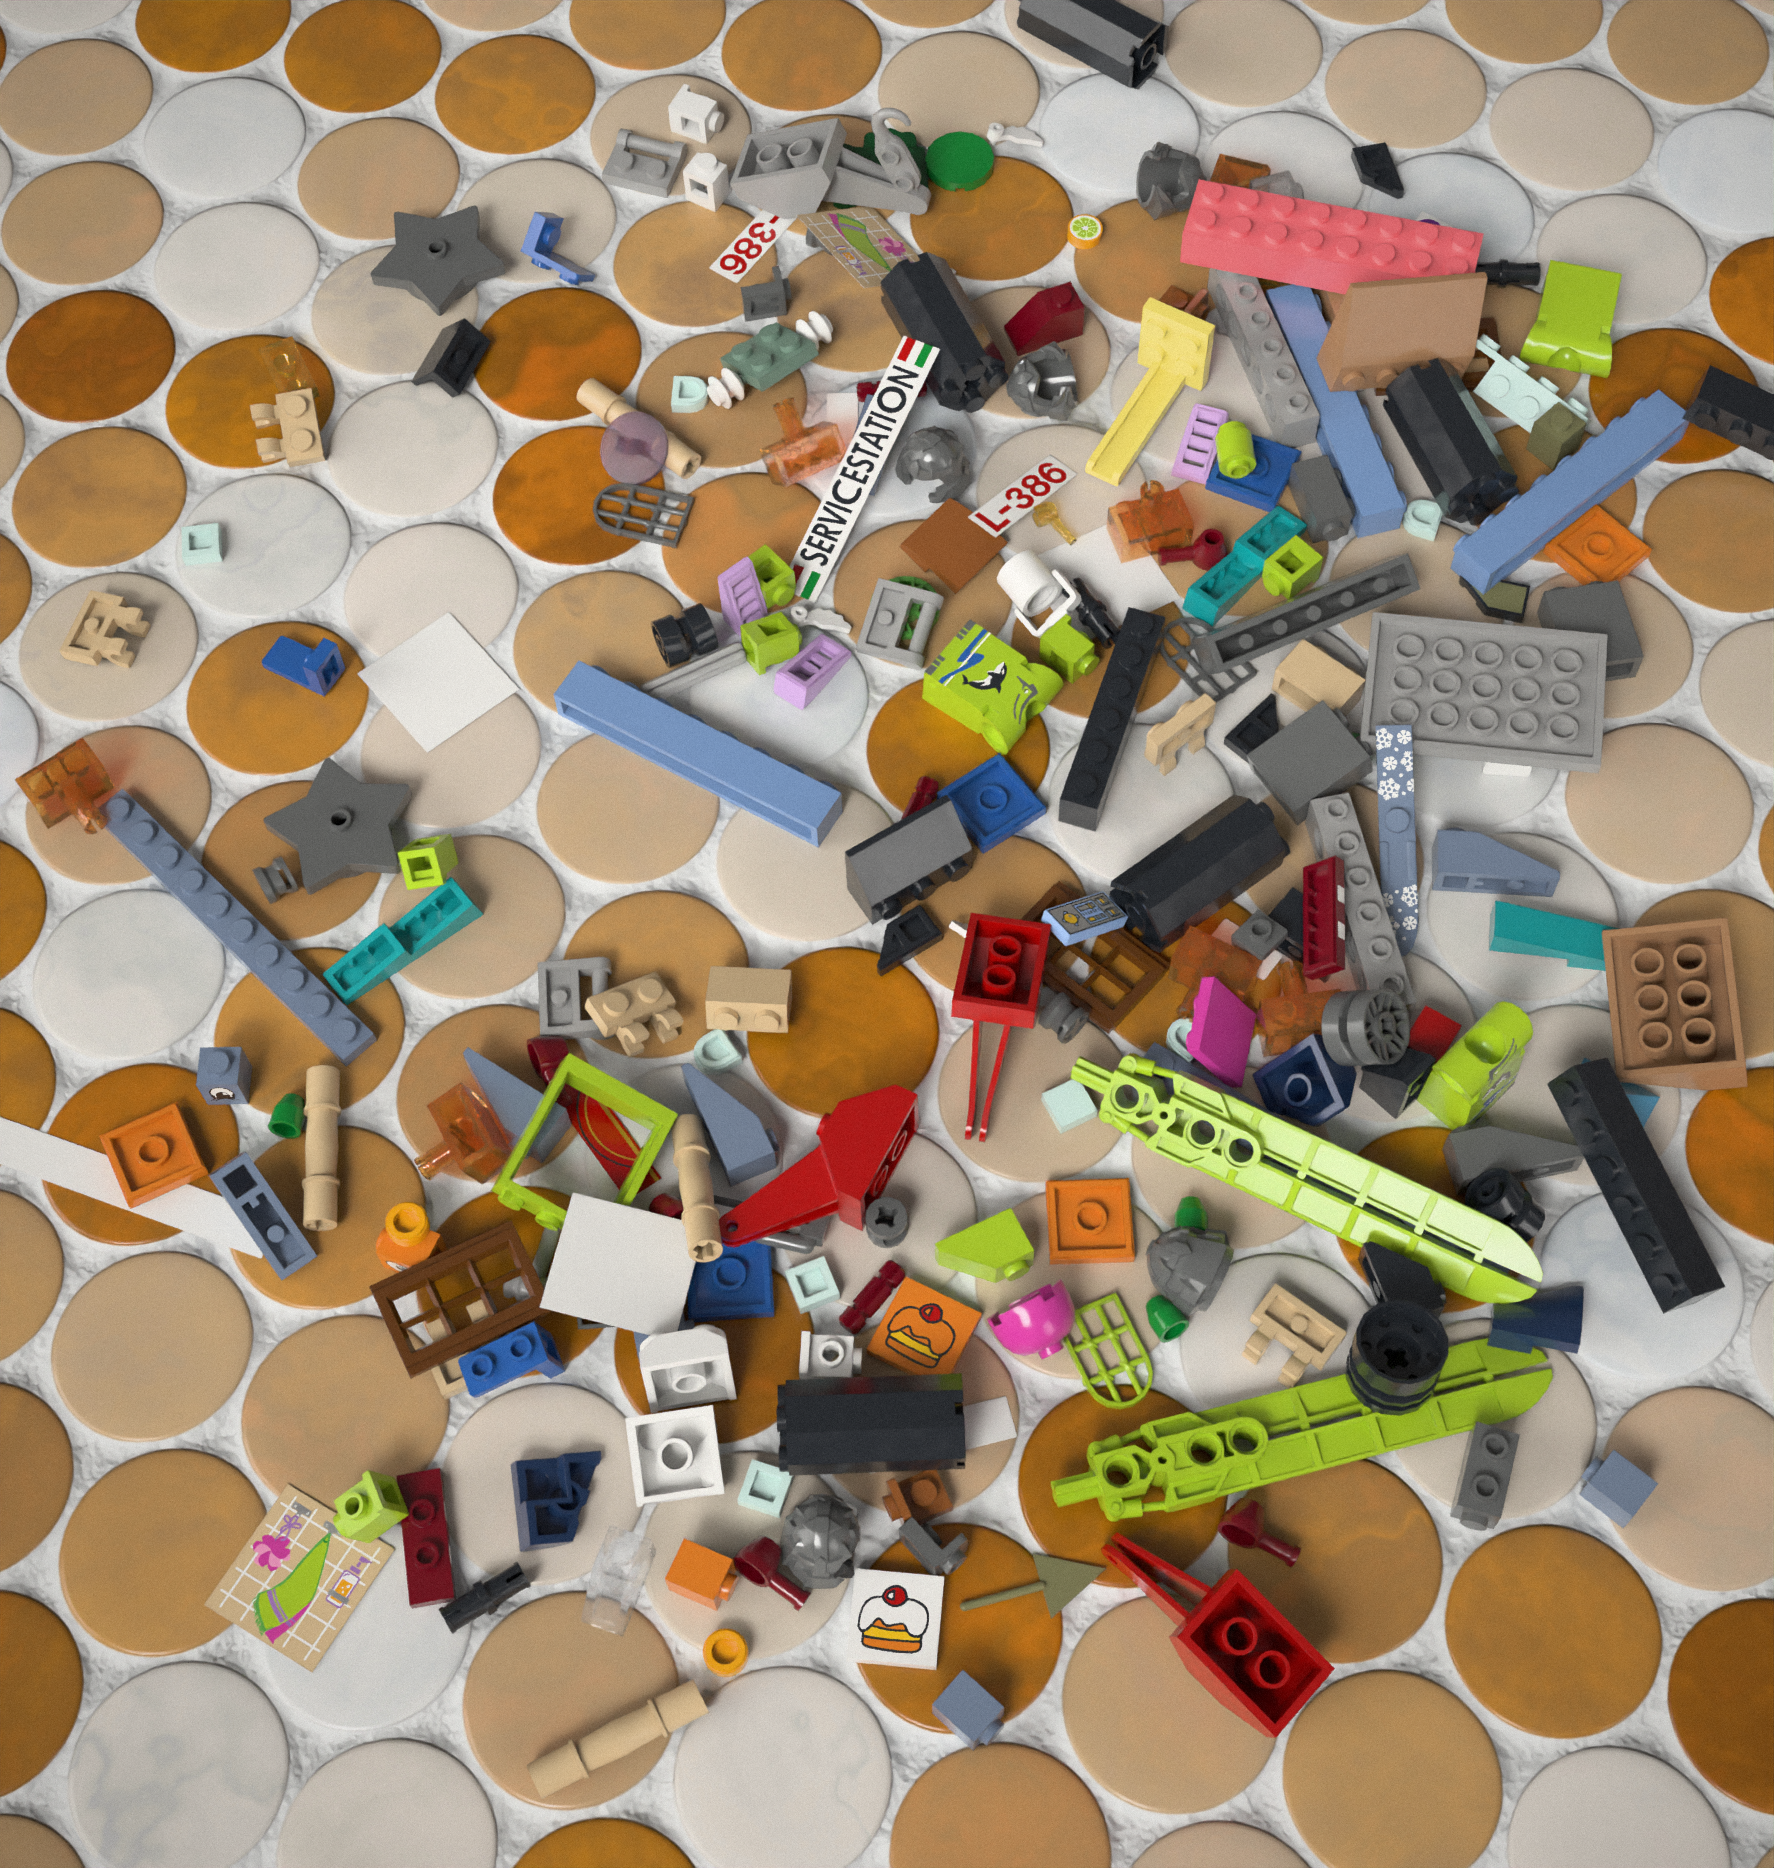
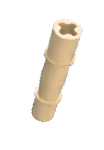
[577,378,701,479]
[302,1065,341,1231]
[671,1114,723,1262]
[527,1679,709,1799]

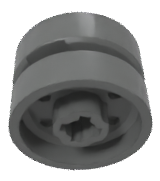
[1321,988,1410,1066]

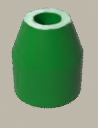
[268,1093,306,1139]
[1174,1196,1209,1231]
[1145,1295,1189,1343]

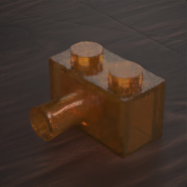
[759,397,847,487]
[1106,480,1194,564]
[15,737,115,834]
[1168,925,1263,1023]
[1255,961,1341,1057]
[414,1082,511,1185]

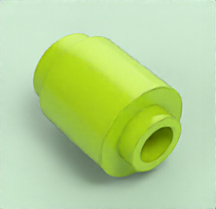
[1215,421,1256,479]

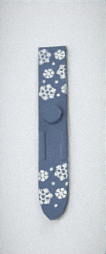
[1375,725,1418,957]

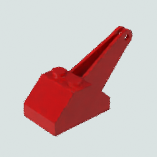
[951,913,1051,1143]
[718,1084,919,1247]
[1101,1532,1335,1738]

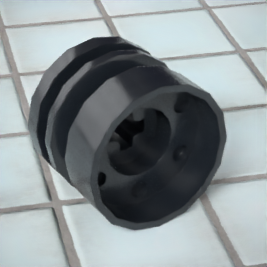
[1346,1299,1448,1416]

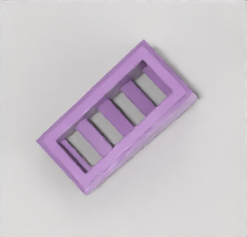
[1171,403,1229,485]
[717,557,768,636]
[774,633,852,710]

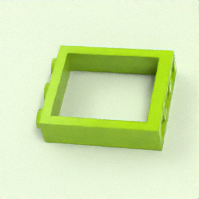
[491,1053,678,1231]

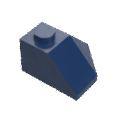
[1252,1034,1357,1127]

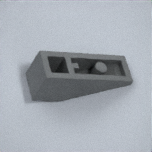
[1442,1125,1584,1195]

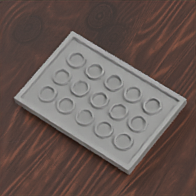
[1360,612,1608,774]

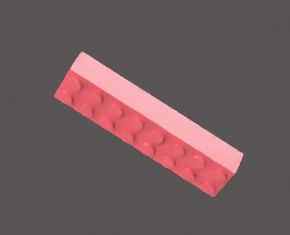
[1180,179,1484,294]

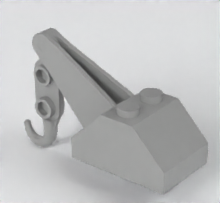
[730,107,931,219]

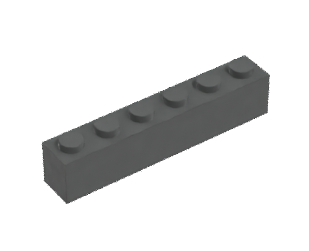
[1191,553,1421,675]

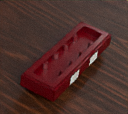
[1303,855,1345,981]
[396,1468,456,1609]

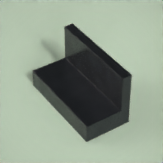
[411,318,491,398]

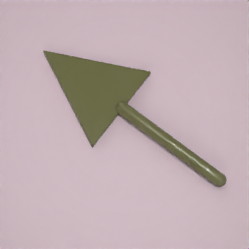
[960,1554,1106,1619]

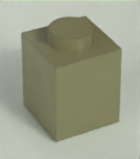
[1526,402,1587,471]

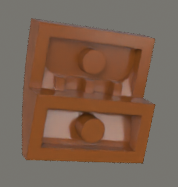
[899,498,1008,595]

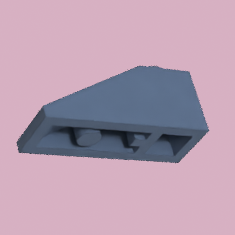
[1432,828,1560,897]
[463,1047,571,1163]
[681,1063,780,1186]
[208,1151,317,1281]

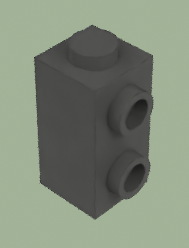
[1288,455,1355,544]
[1450,1421,1520,1531]

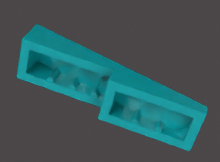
[1182,505,1308,627]
[322,877,484,1005]
[1488,900,1620,971]

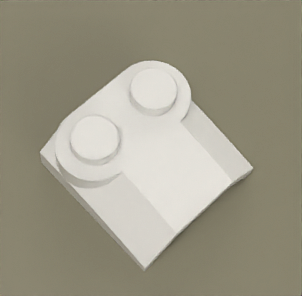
[639,1324,737,1413]
[625,1405,725,1507]

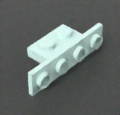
[1473,334,1591,433]

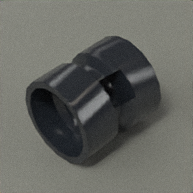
[651,603,719,668]
[1465,1167,1545,1242]

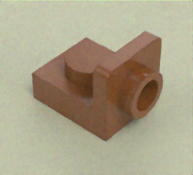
[1158,285,1210,321]
[882,1470,953,1525]

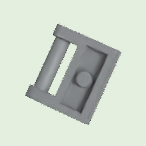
[602,128,687,198]
[856,578,944,670]
[538,957,615,1040]

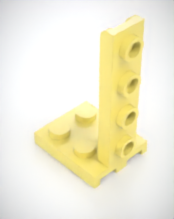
[1085,297,1215,487]

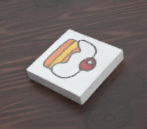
[846,1568,944,1670]

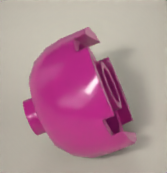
[987,1279,1075,1359]

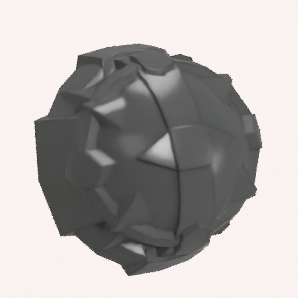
[1136,142,1207,220]
[1006,341,1078,421]
[895,425,972,503]
[1145,1226,1234,1317]
[780,1494,861,1589]

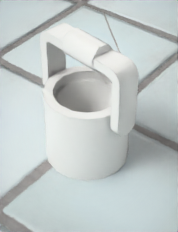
[997,550,1081,638]

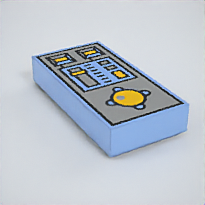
[1041,891,1128,946]

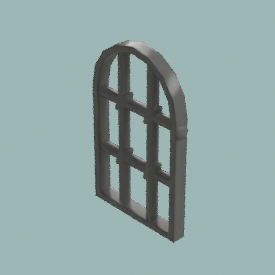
[593,483,694,549]
[1160,617,1257,703]

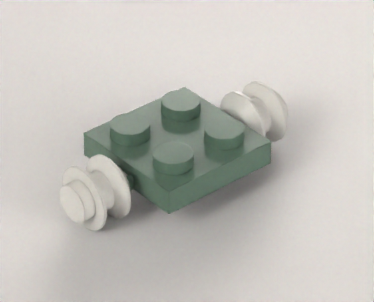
[707,311,833,409]

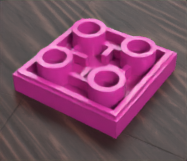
[1186,976,1256,1088]

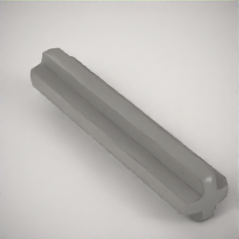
[640,642,747,699]

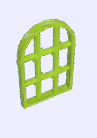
[1063,1293,1153,1409]

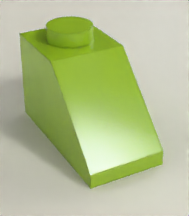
[935,1208,1034,1283]

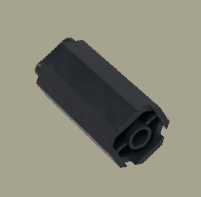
[1017,0,1169,90]
[880,252,1009,413]
[1383,358,1519,526]
[1109,795,1291,953]
[776,1373,966,1476]

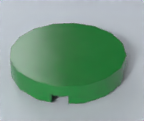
[926,131,994,192]

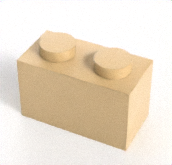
[1272,639,1365,717]
[705,966,792,1033]

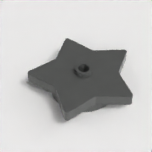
[370,205,505,316]
[263,758,412,895]

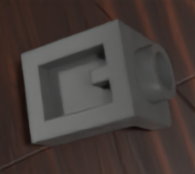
[740,266,792,322]
[1231,910,1288,970]
[899,1517,968,1576]

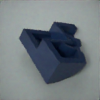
[1487,1286,1584,1354]
[511,1451,602,1552]

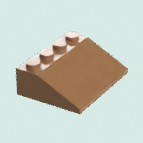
[1316,272,1488,392]
[1602,917,1747,1090]

